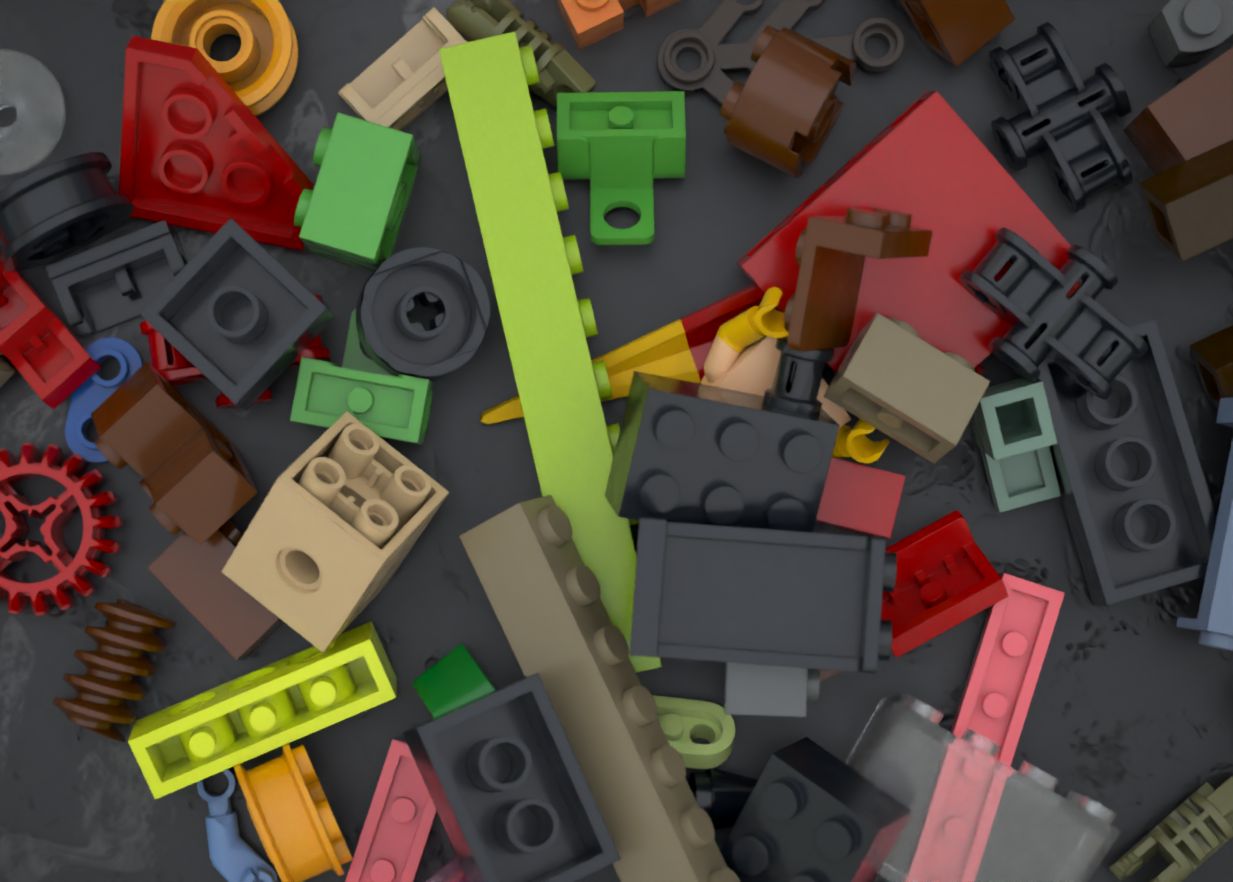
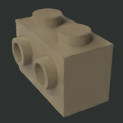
[823,313,990,464]

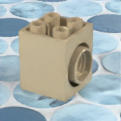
[221,411,449,653]

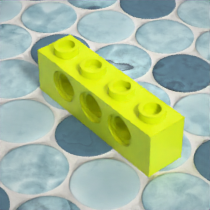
[128,621,397,799]

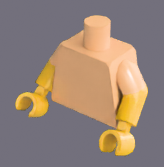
[700,287,890,463]

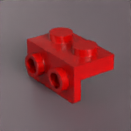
[881,511,1009,658]

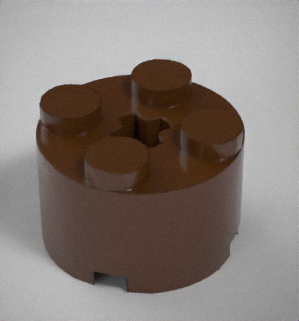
[720,25,856,178]

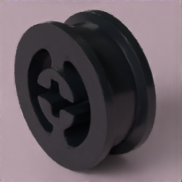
[0,152,134,271]

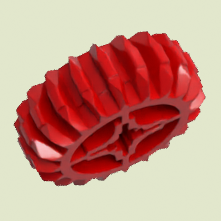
[0,443,123,616]

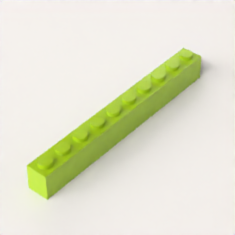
[439,31,662,673]

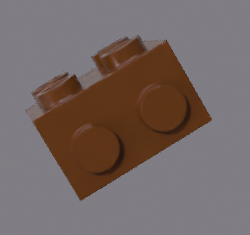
[784,208,933,352]

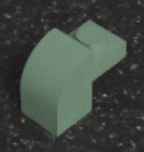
[970,378,1061,513]

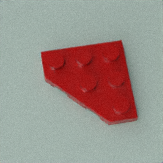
[119,36,314,251]

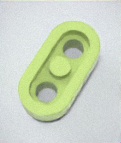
[652,695,736,769]

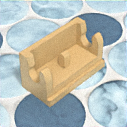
[338,7,467,131]

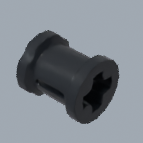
[763,336,835,415]

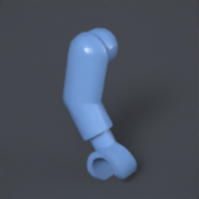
[196,768,278,882]

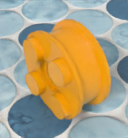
[151,0,299,117]
[233,743,353,882]

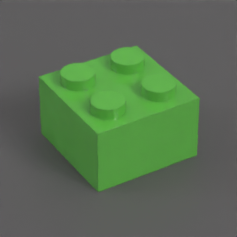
[294,113,422,273]

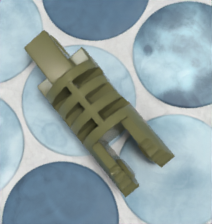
[445,0,597,108]
[1109,775,1233,882]

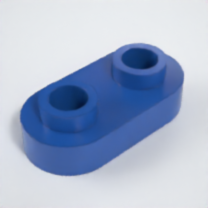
[65,337,145,464]

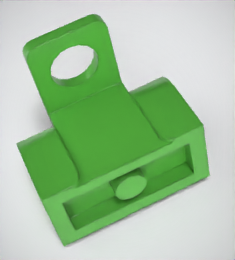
[557,91,686,245]
[290,309,433,445]

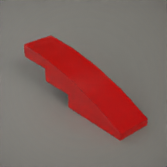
[0,249,101,410]

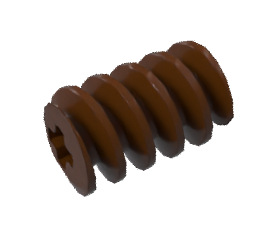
[53,599,177,742]

